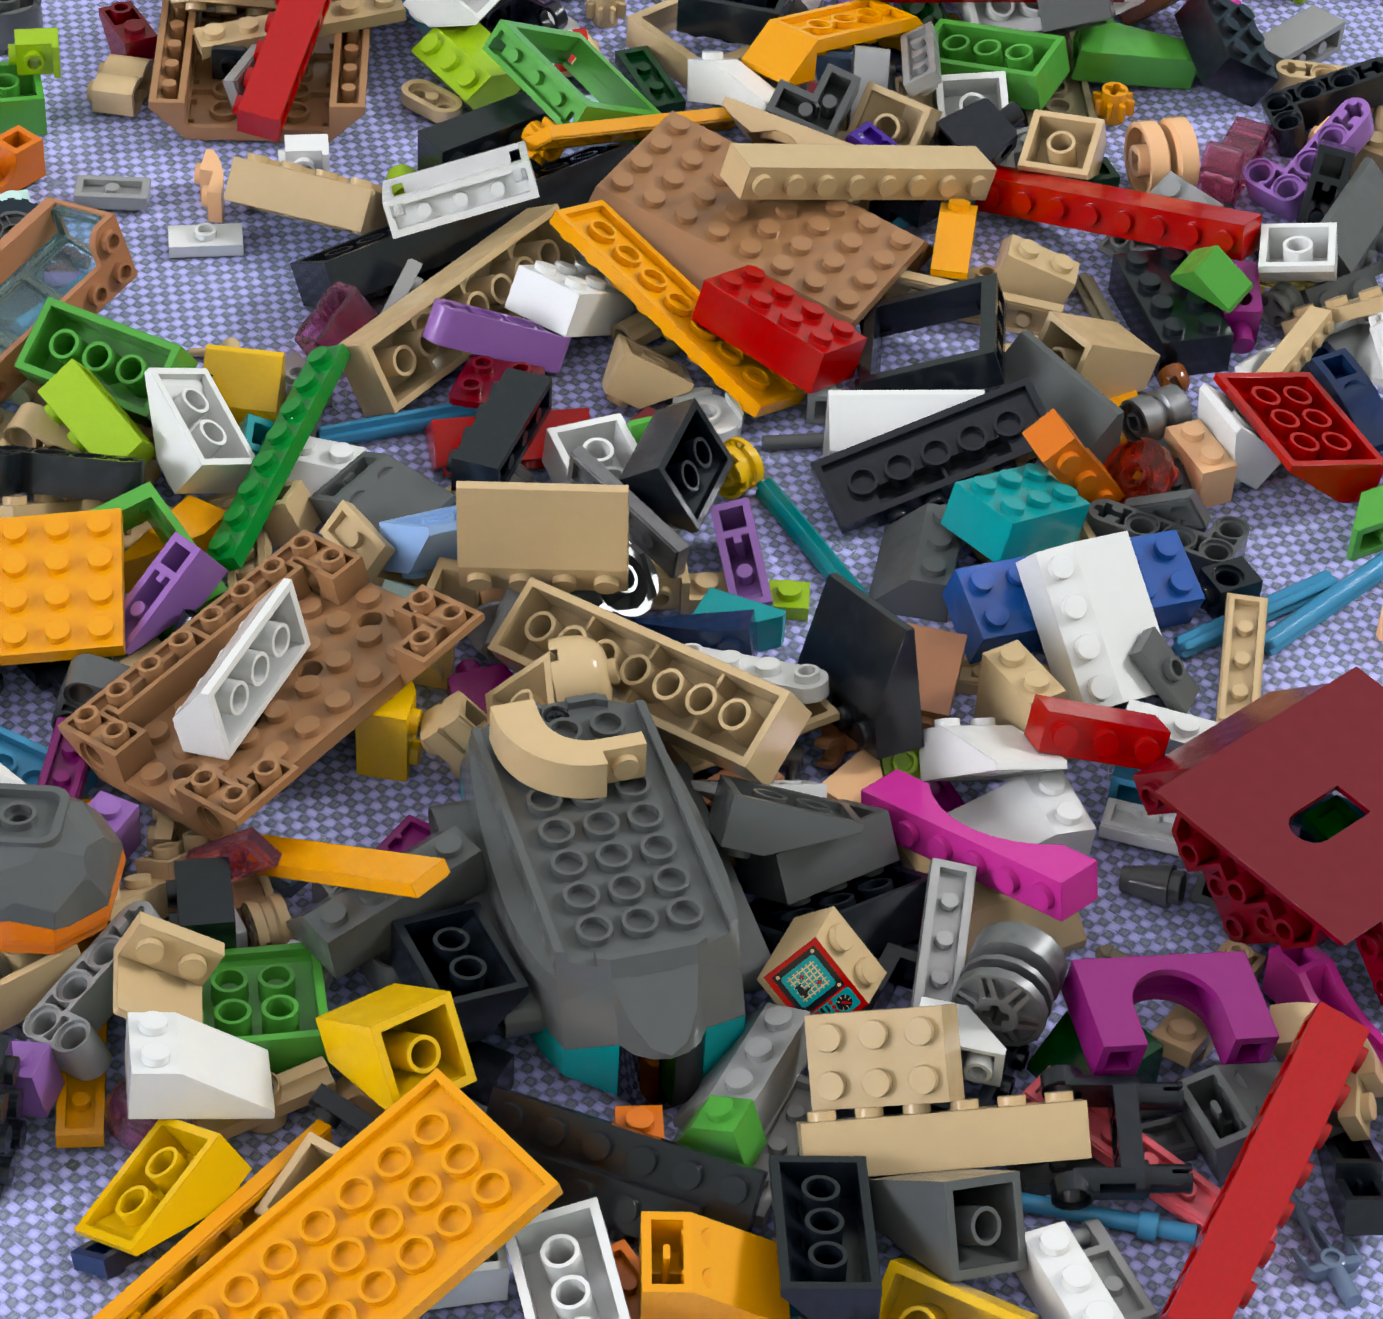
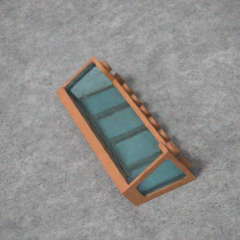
[0,197,138,405]

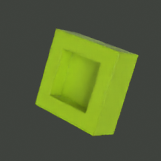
[769,579,810,621]

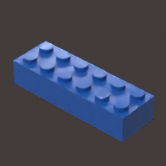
[942,529,1206,664]

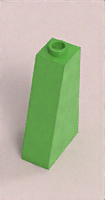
[1071,22,1199,90]

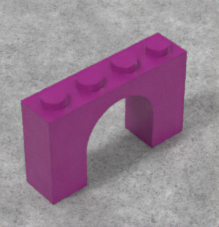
[1061,951,1279,1075]

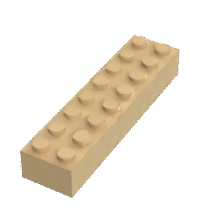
[338,204,582,417]
[487,577,812,785]

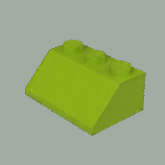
[410,23,521,110]

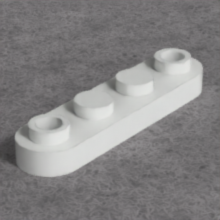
[685,643,830,704]

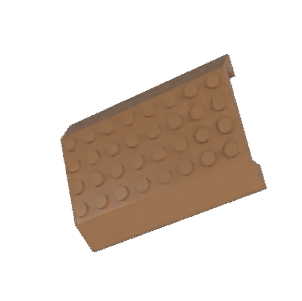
[148,0,371,143]
[588,111,934,328]

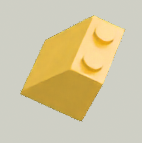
[315,983,477,1110]

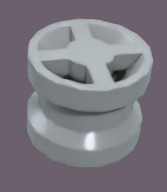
[1261,281,1303,327]

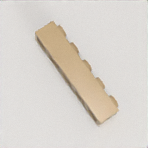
[1256,306,1335,372]

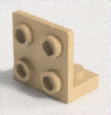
[113,911,225,1023]

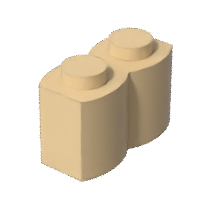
[87,54,153,117]

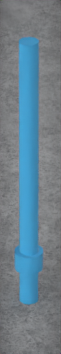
[1021,1192,1198,1244]

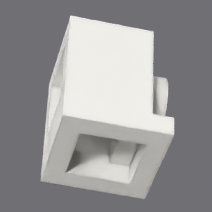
[278,134,330,175]

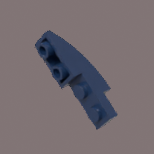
[1300,341,1383,452]

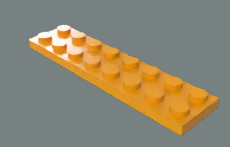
[549,200,807,418]

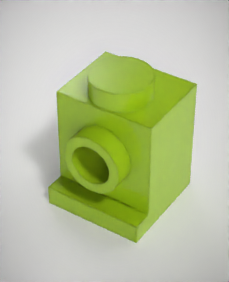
[8,27,61,78]

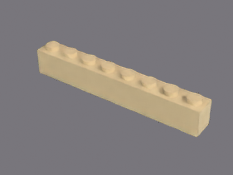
[720,143,997,200]

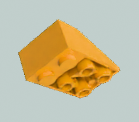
[639,1211,790,1319]

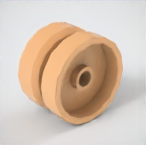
[1124,116,1200,193]

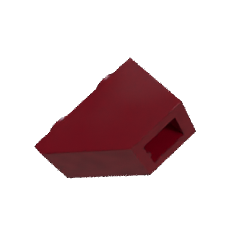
[98,1,158,65]

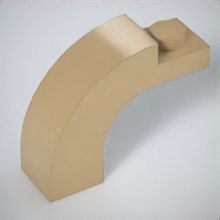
[489,699,647,799]
[1270,1002,1383,1141]

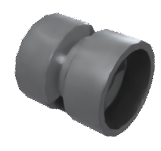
[1119,384,1193,448]

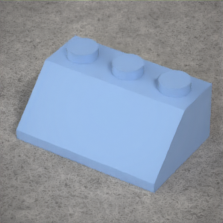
[379,505,457,579]

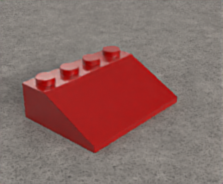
[1213,372,1383,503]

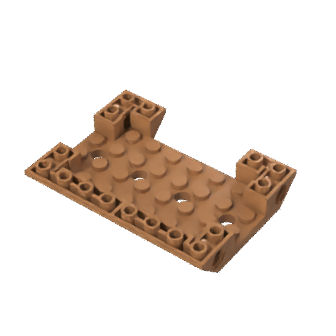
[57,529,485,844]

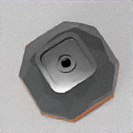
[0,783,126,955]

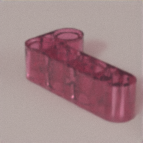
[1197,116,1272,206]

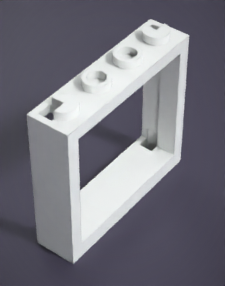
[382,140,540,239]

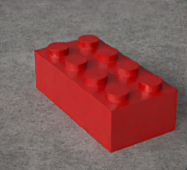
[691,265,867,394]

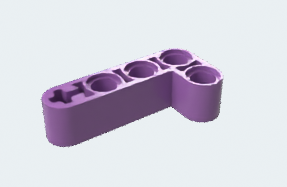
[1243,97,1374,221]
[423,298,572,373]

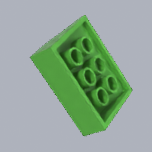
[202,943,333,1076]

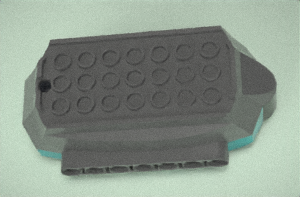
[428,693,771,1109]

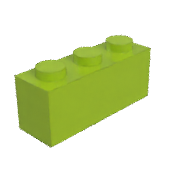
[37,358,156,464]

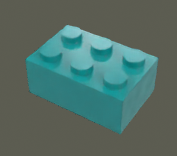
[941,463,1091,562]

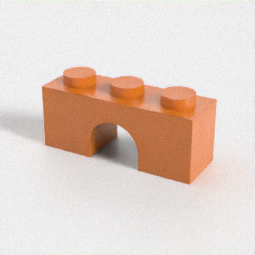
[0,125,46,194]
[1022,408,1125,503]

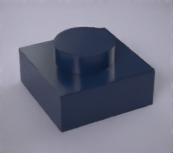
[70,1240,143,1279]

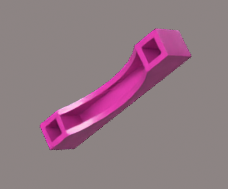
[861,769,1098,922]
[1262,944,1383,1098]

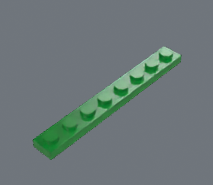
[205,343,351,571]

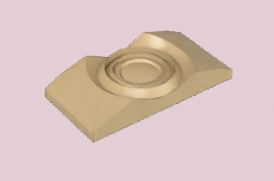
[722,96,853,145]

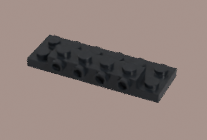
[810,376,1047,534]
[486,1086,768,1245]

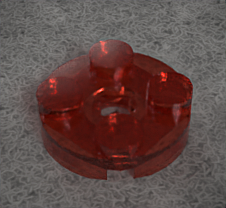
[1104,437,1179,504]

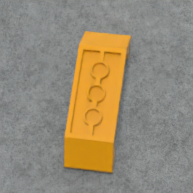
[741,0,924,87]

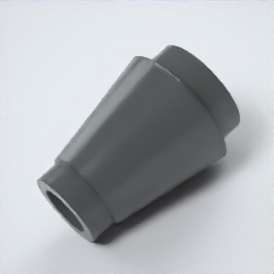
[1119,865,1187,908]

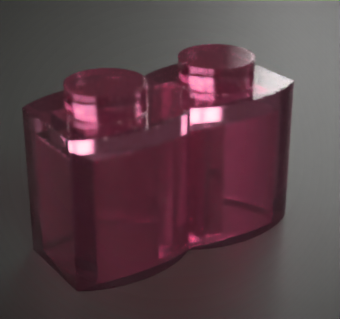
[294,281,378,356]

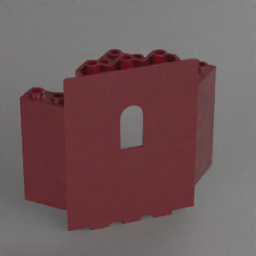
[1132,666,1383,1006]

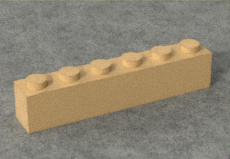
[796,1091,1092,1177]

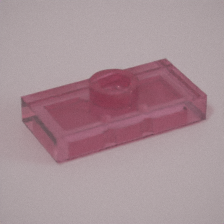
[185,827,282,883]

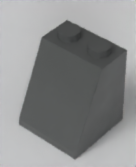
[870,1169,1028,1282]

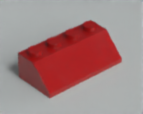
[424,407,590,477]

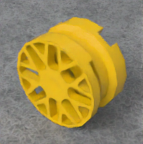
[718,436,764,500]

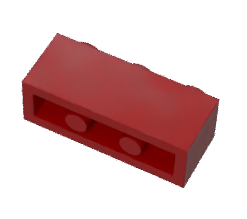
[1024,694,1171,770]

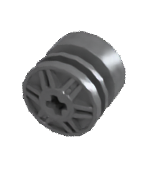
[951,921,1068,1047]

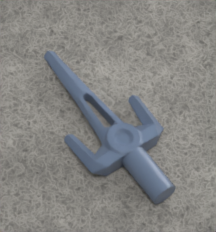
[1289,1193,1363,1308]

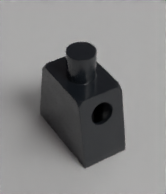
[934,98,1025,166]

